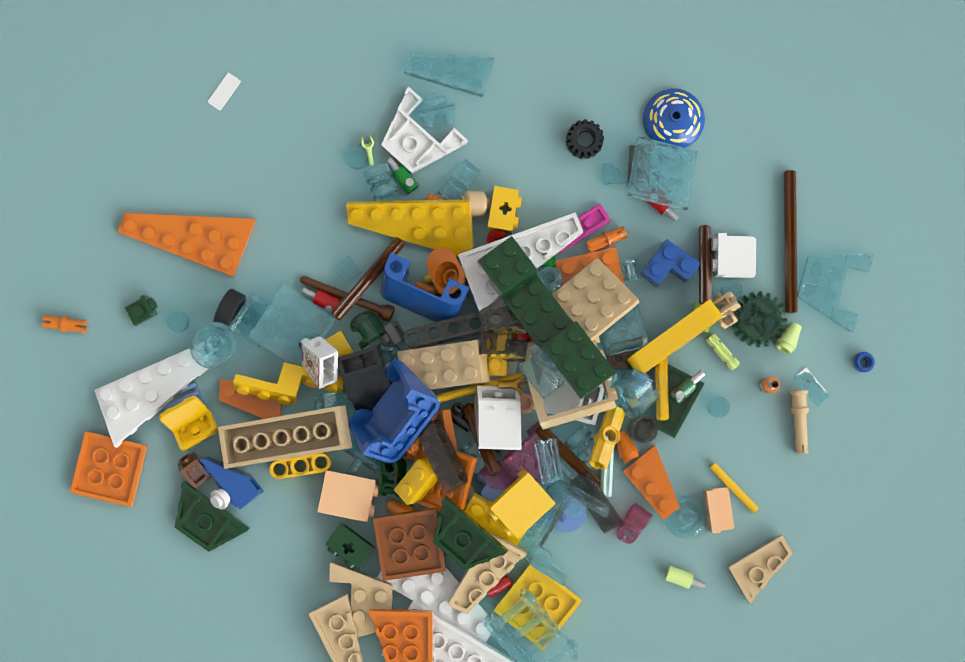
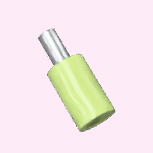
[664,565,706,590]

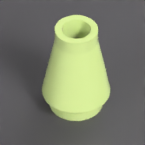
[776,322,802,354]

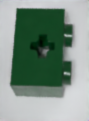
[325,522,376,569]

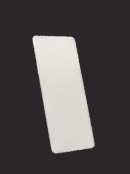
[208,73,241,111]

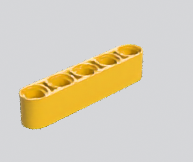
[627,299,723,377]

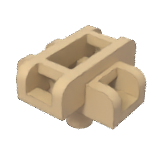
[712,292,741,329]

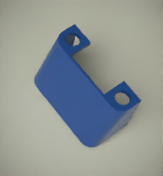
[380,253,469,326]

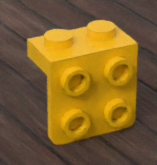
[159,396,219,451]

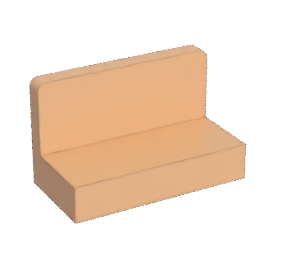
[703,487,734,533]

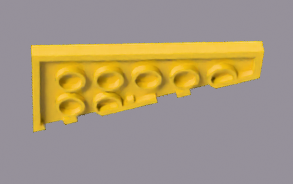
[346,199,474,257]

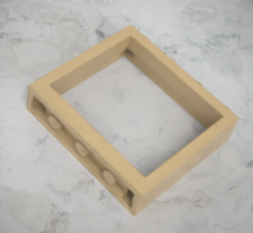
[518,336,618,430]

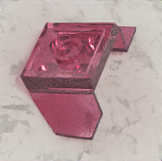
[479,421,558,490]

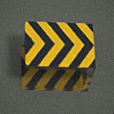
[479,326,526,359]

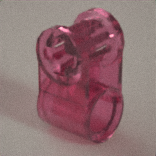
[616,502,653,544]

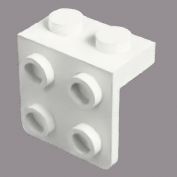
[711,233,756,278]

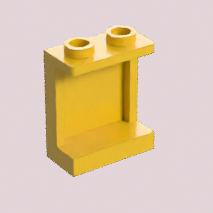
[486,469,556,539]

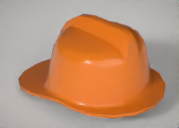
[427,247,465,295]

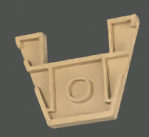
[329,562,393,638]

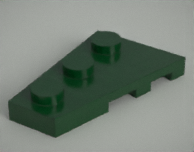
[656,364,705,439]

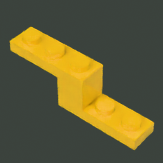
[233,362,344,405]

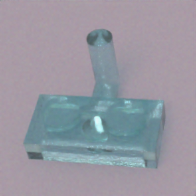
[342,434,382,475]

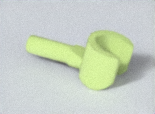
[360,135,374,165]

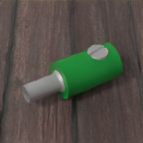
[386,157,419,195]

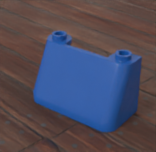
[348,359,440,463]

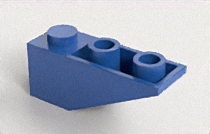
[201,456,264,509]

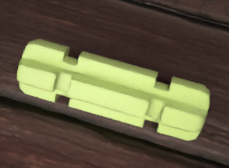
[706,334,740,370]

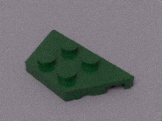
[175,482,250,552]
[433,496,508,570]

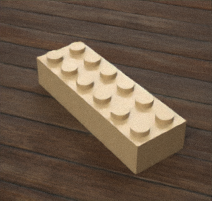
[218,406,352,469]

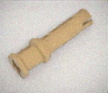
[789,390,809,454]

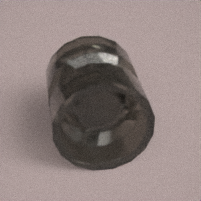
[628,416,658,443]

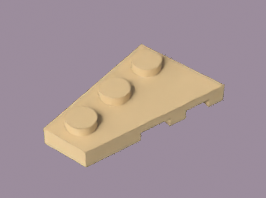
[727,535,793,604]

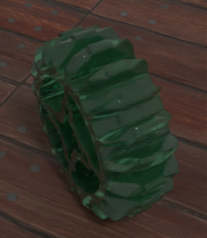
[731,291,788,348]

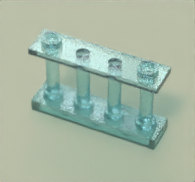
[484,587,579,662]

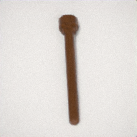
[300,276,395,322]

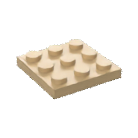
[552,258,639,341]

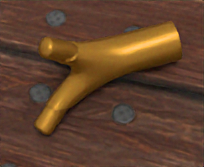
[497,374,528,395]

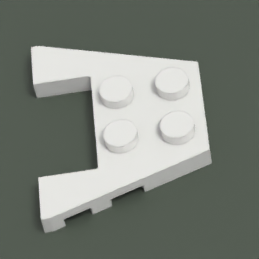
[381,87,468,174]

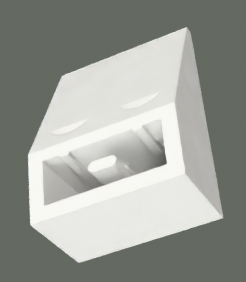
[533,369,604,425]
[474,386,521,450]

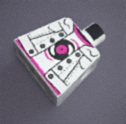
[299,337,338,389]

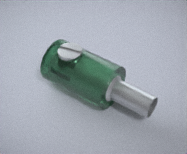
[669,370,705,405]

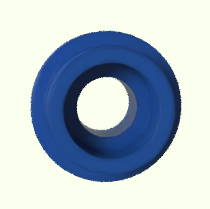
[853,352,875,373]

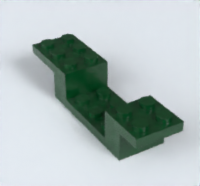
[477,236,616,399]

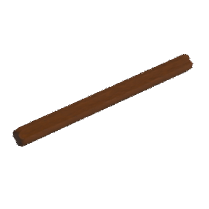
[784,170,798,313]

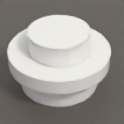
[210,489,230,510]

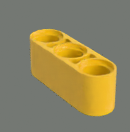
[270,453,332,479]

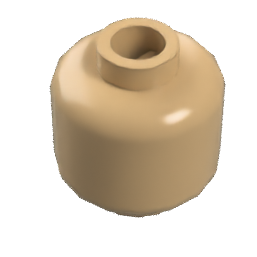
[459,190,490,217]

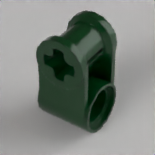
[378,457,407,498]

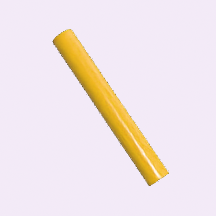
[709,462,759,513]

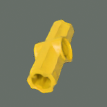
[588,406,625,470]

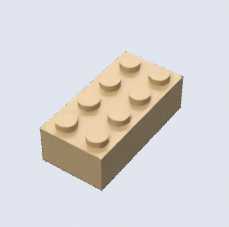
[397,340,490,390]

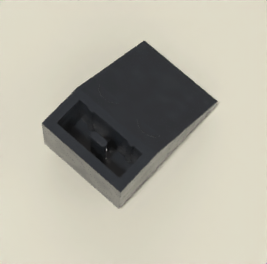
[338,345,392,411]

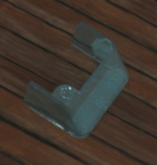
[518,478,609,586]

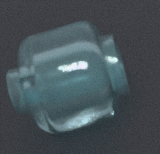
[537,266,563,294]

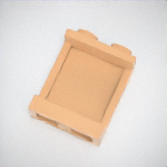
[318,470,379,522]

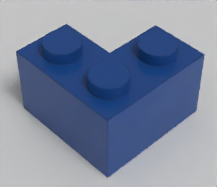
[640,239,701,287]

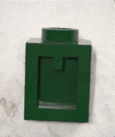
[125,295,158,326]

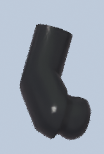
[451,403,471,433]

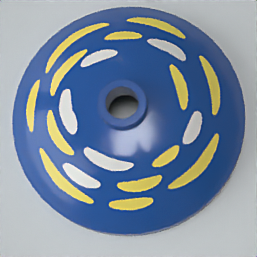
[643,89,705,150]

